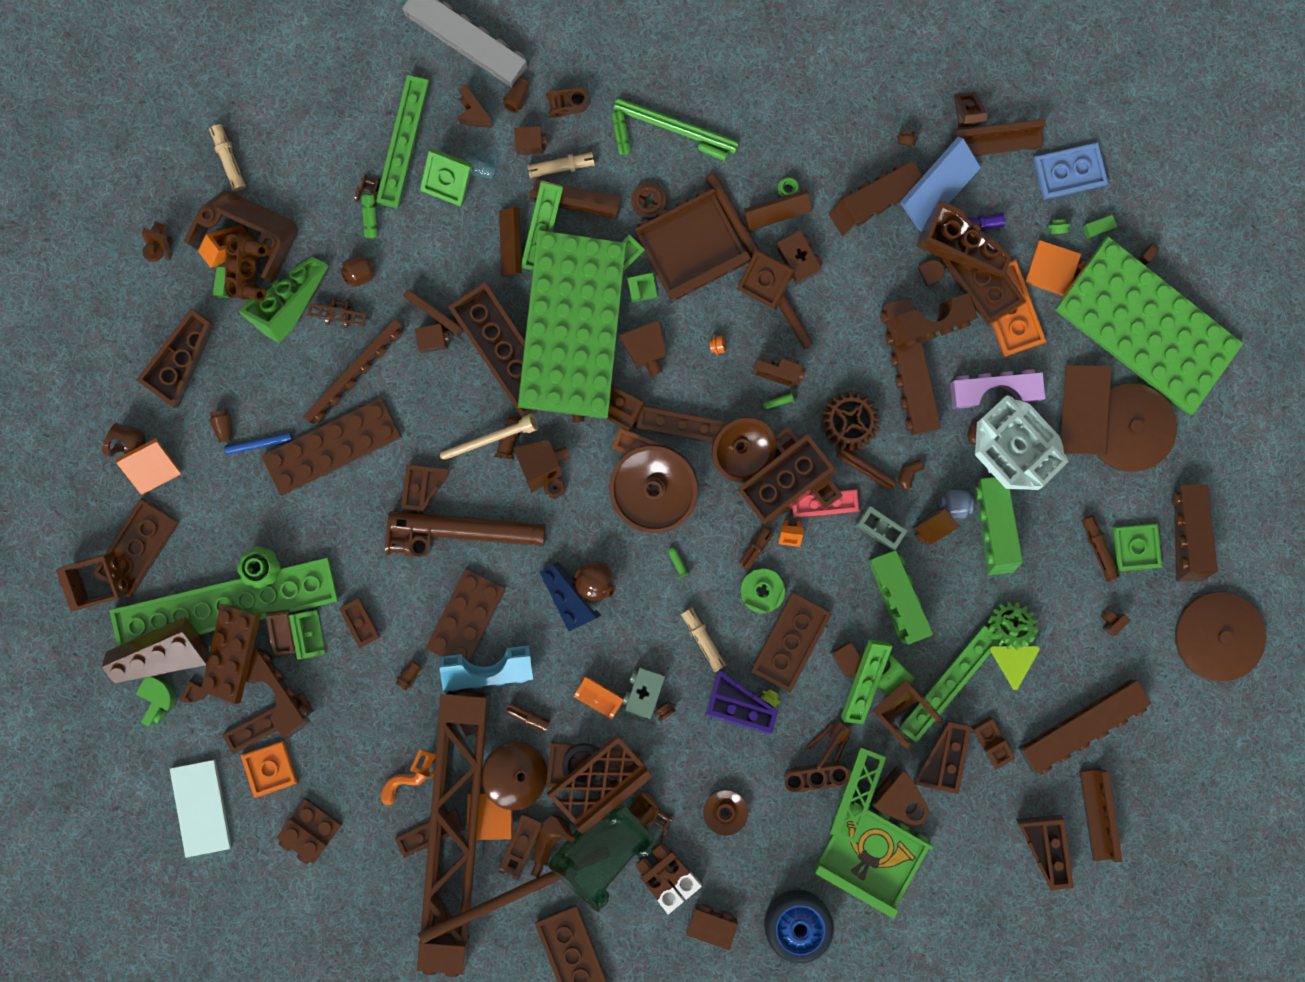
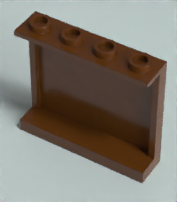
[635,189,750,303]

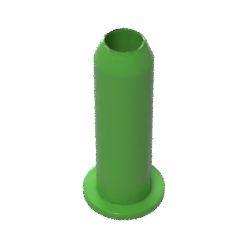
[698,143,729,163]
[762,390,795,410]
[668,547,690,579]

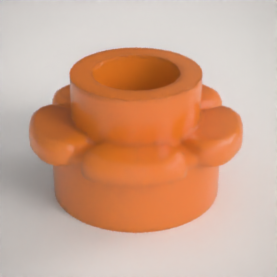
[709,334,726,356]

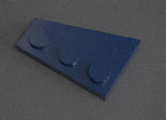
[540,562,602,631]

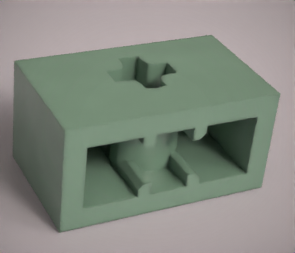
[854,506,907,550]
[623,667,665,719]

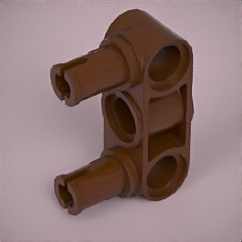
[225,233,268,301]

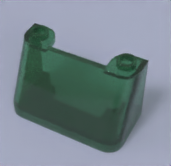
[548,804,657,912]

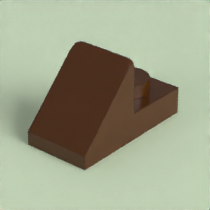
[457,85,494,128]
[954,92,987,128]

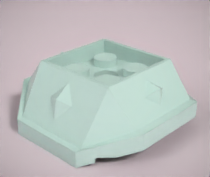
[975,395,1068,490]

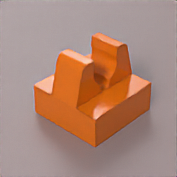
[778,520,804,547]

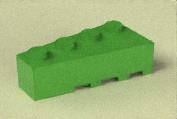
[974,477,1023,575]
[868,550,933,645]

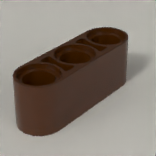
[784,761,849,792]

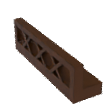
[952,119,1046,156]
[529,179,621,220]
[1079,768,1123,863]

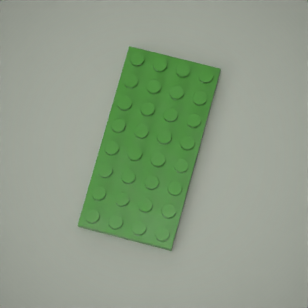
[517,230,626,419]
[1054,237,1243,415]

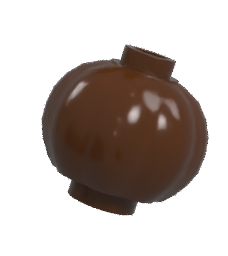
[574,561,616,603]

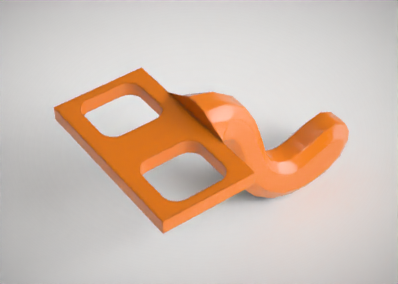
[381,749,436,805]

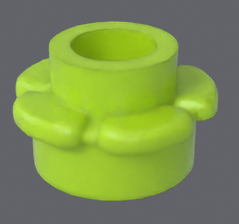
[760,689,781,709]

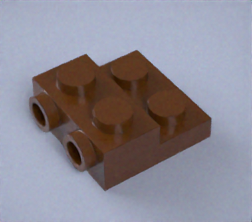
[751,357,806,388]
[276,798,342,864]

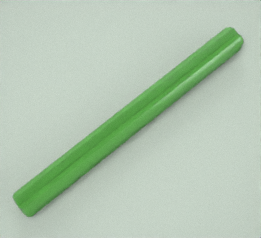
[614,98,738,153]

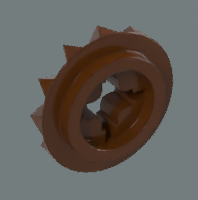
[631,183,666,219]

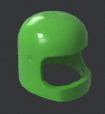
[878,654,916,696]

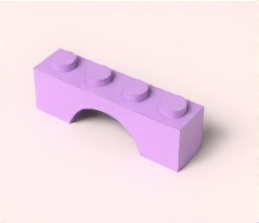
[950,369,1045,409]

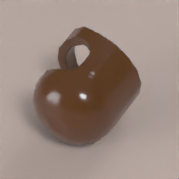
[102,423,146,457]

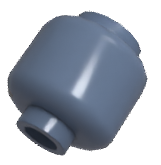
[939,489,974,519]

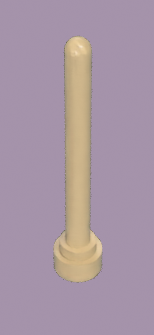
[440,413,538,460]

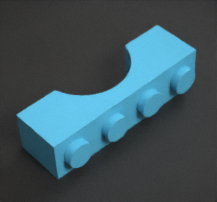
[439,645,533,692]

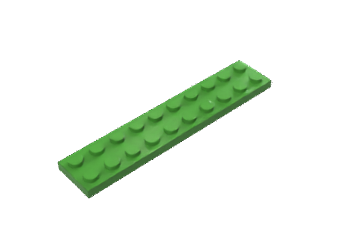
[109,558,339,647]

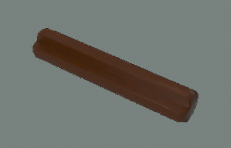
[836,448,896,490]

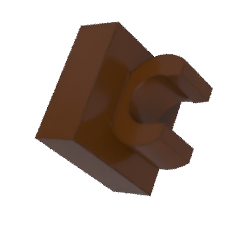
[1101,610,1131,636]

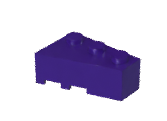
[705,670,778,735]

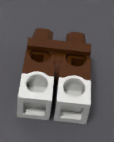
[636,843,702,914]

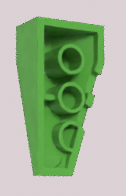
[239,256,328,343]

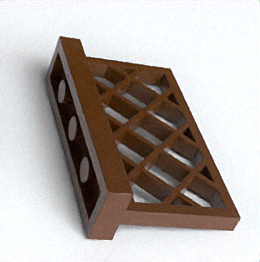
[547,735,653,835]

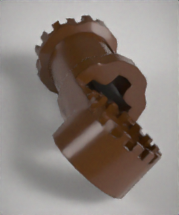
[494,415,522,460]

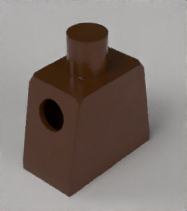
[619,320,666,377]
[514,440,570,493]

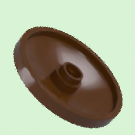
[1097,383,1177,472]
[609,444,699,533]
[1175,592,1266,681]

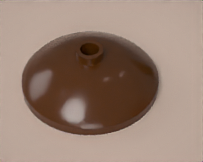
[711,417,776,482]
[482,742,547,810]

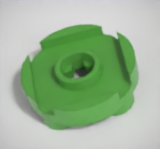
[740,569,785,613]

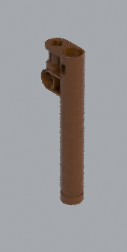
[385,511,546,557]

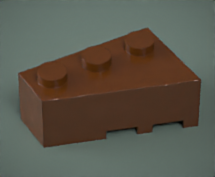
[1016,815,1074,890]

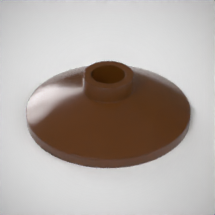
[703,790,748,836]

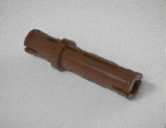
[1081,515,1120,582]

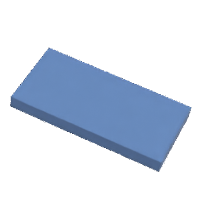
[900,137,981,232]

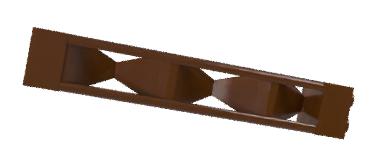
[417,690,491,977]

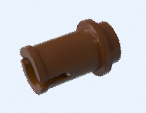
[396,660,423,690]

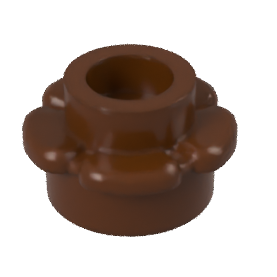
[896,131,918,145]
[544,477,566,499]

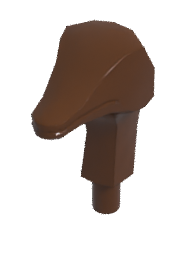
[531,814,576,877]

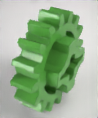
[988,602,1038,650]

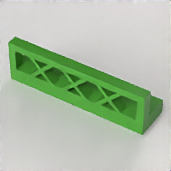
[828,748,886,844]

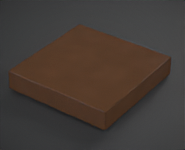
[737,249,796,309]

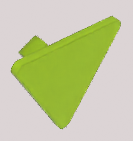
[990,646,1040,690]

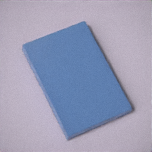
[1033,142,1109,200]

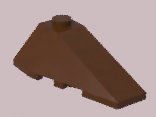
[916,200,1012,277]

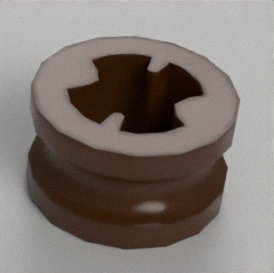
[654,701,676,721]

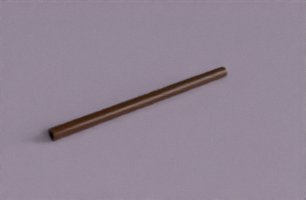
[706,173,813,349]
[417,846,611,944]

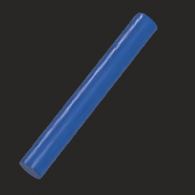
[224,432,292,455]

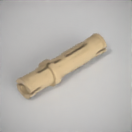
[209,124,246,192]
[527,152,595,179]
[680,607,726,672]

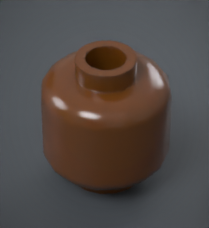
[340,254,375,287]

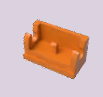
[573,675,624,720]

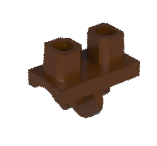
[142,222,173,262]

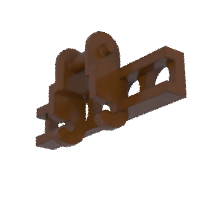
[307,297,367,328]

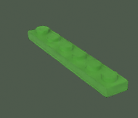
[376,75,430,209]
[898,625,1000,743]

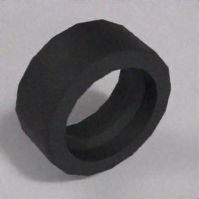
[562,743,605,785]

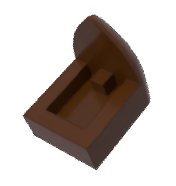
[625,792,659,829]

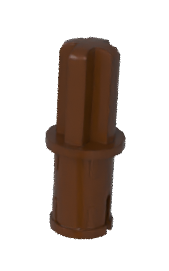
[739,527,774,570]
[506,703,550,733]

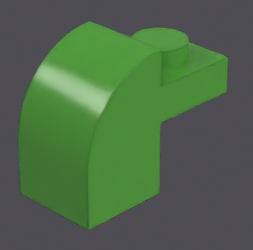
[136,675,177,727]

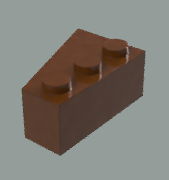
[913,720,971,794]

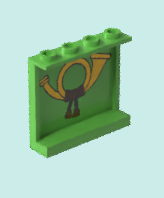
[813,799,934,919]

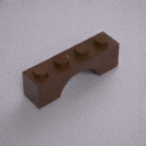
[887,293,978,347]
[246,648,311,738]

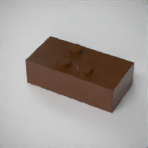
[737,434,838,526]

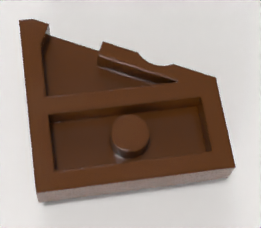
[401,465,450,511]

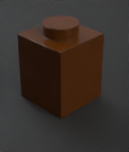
[514,126,547,155]
[415,324,450,353]
[830,641,862,678]

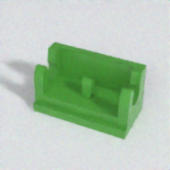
[289,610,326,660]

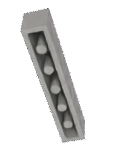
[402,0,528,87]

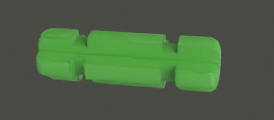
[612,111,630,155]
[361,194,377,238]

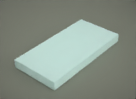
[170,759,232,858]

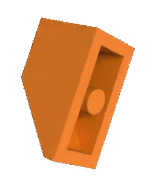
[198,225,248,268]

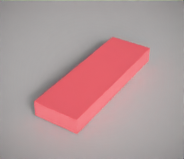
[792,489,859,518]

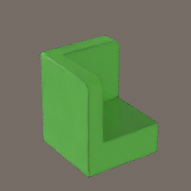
[627,273,657,303]

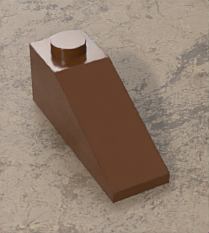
[912,509,960,545]

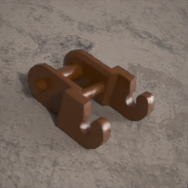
[354,175,380,207]
[642,808,673,842]

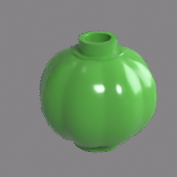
[237,546,281,589]

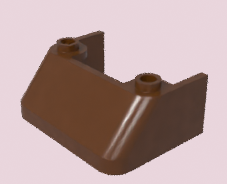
[184,191,298,283]

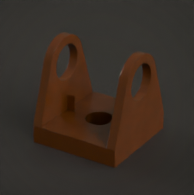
[872,680,943,750]
[870,766,929,825]

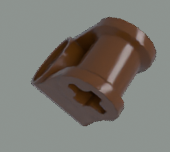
[546,87,589,118]

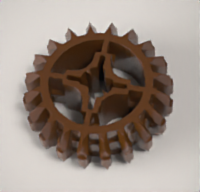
[820,391,881,451]

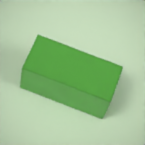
[1083,215,1117,239]
[213,267,229,298]

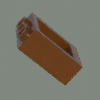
[56,551,129,612]

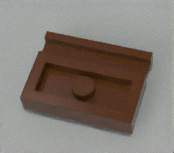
[607,385,646,431]

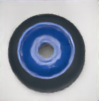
[764,890,834,964]

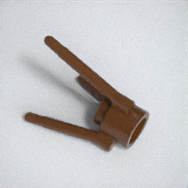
[807,721,851,769]

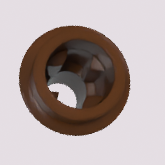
[502,78,530,113]
[209,409,232,443]

